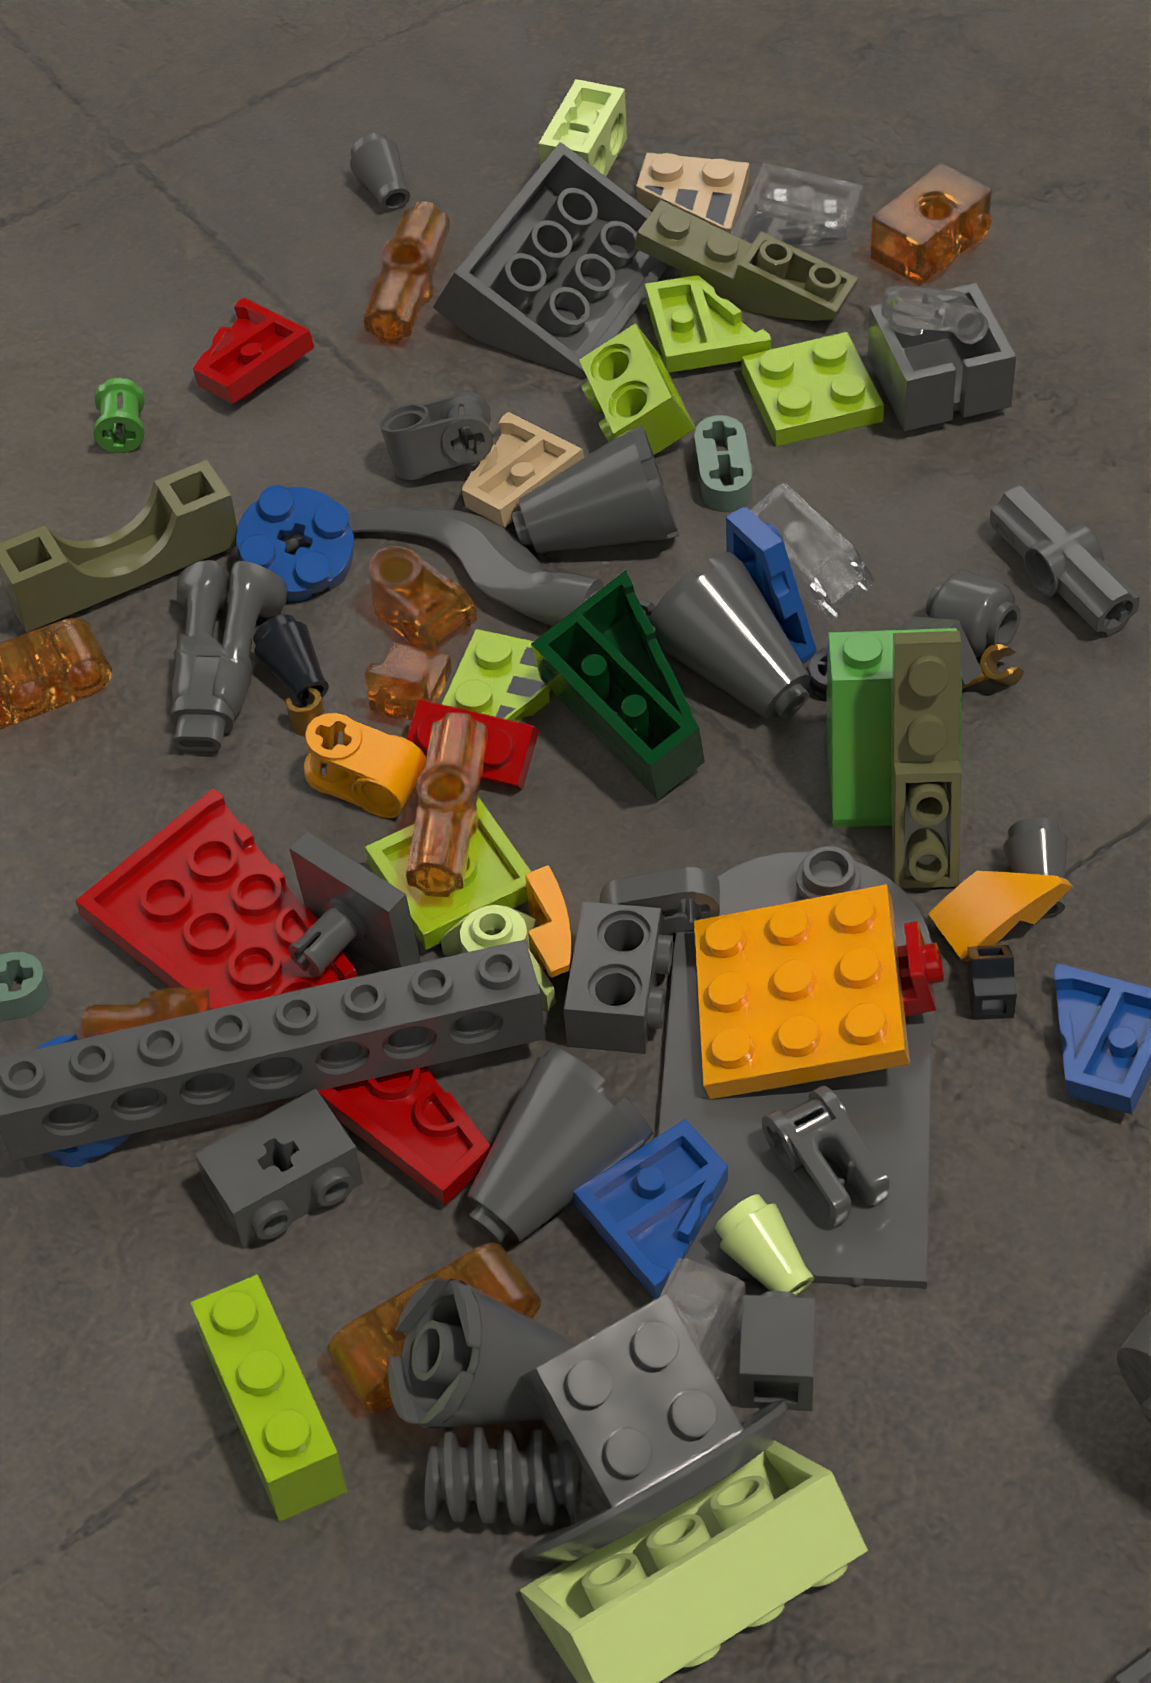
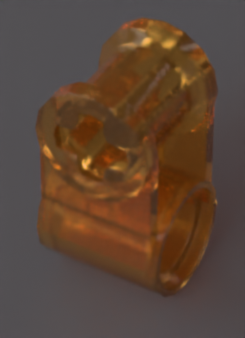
[369,546,478,656]

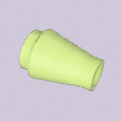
[715,1194,814,1296]

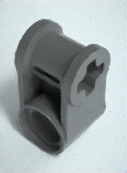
[379,391,493,480]

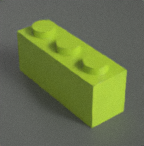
[190,1274,347,1522]

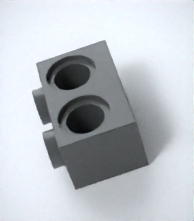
[564,901,673,1054]

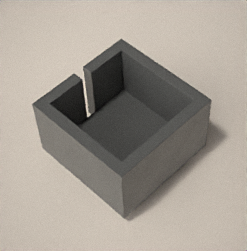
[868,283,1016,431]

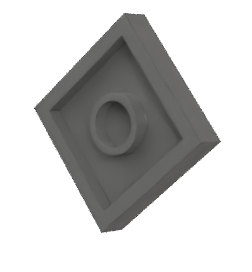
[288,831,421,978]

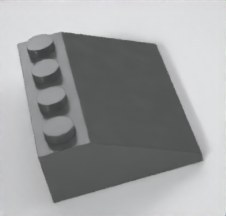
[432,142,669,379]

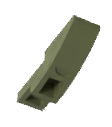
[634,200,858,321]
[890,631,962,888]

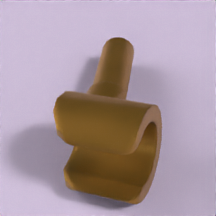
[962,644,1024,689]
[285,688,326,737]

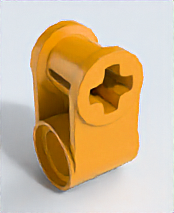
[304,713,427,818]

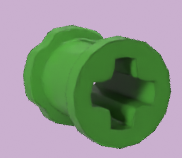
[93,378,145,453]

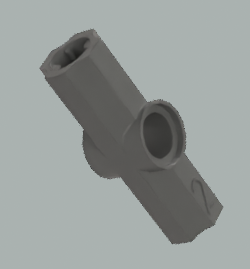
[990,485,1140,636]

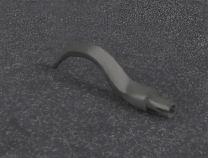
[282,507,655,627]

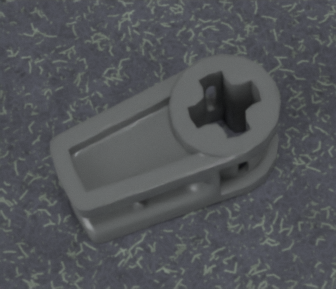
[762,1086,889,1228]

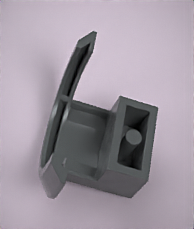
[519,1294,788,1564]

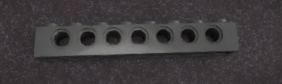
[0,939,545,1161]

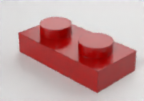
[407,699,539,790]

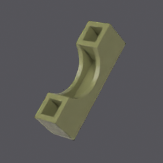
[0,459,238,632]

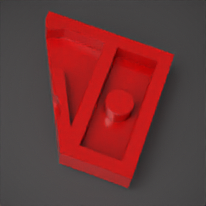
[193,297,315,404]

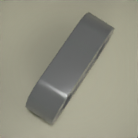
[600,867,720,935]

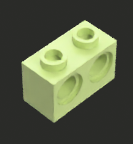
[538,79,627,176]

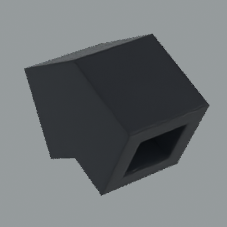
[967,945,1017,1020]

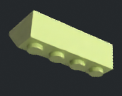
[520,1440,868,1683]

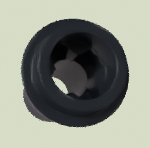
[253,614,329,705]

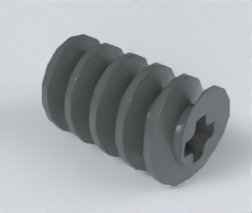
[425,1427,582,1526]

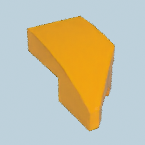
[525,865,573,977]
[928,871,1073,962]

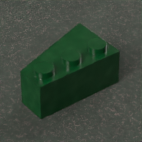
[531,570,705,800]

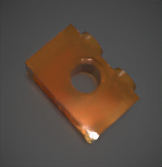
[870,163,992,286]

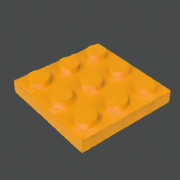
[694,884,910,1100]

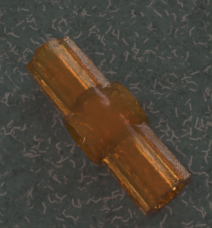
[364,201,450,345]
[406,713,488,897]

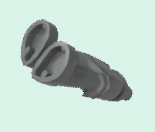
[170,560,288,752]

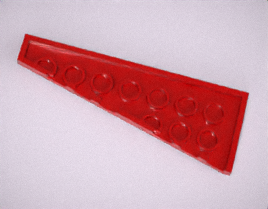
[75,788,491,1205]

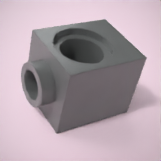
[739,1291,816,1411]

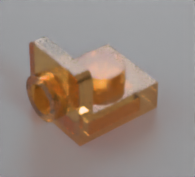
[365,643,452,720]

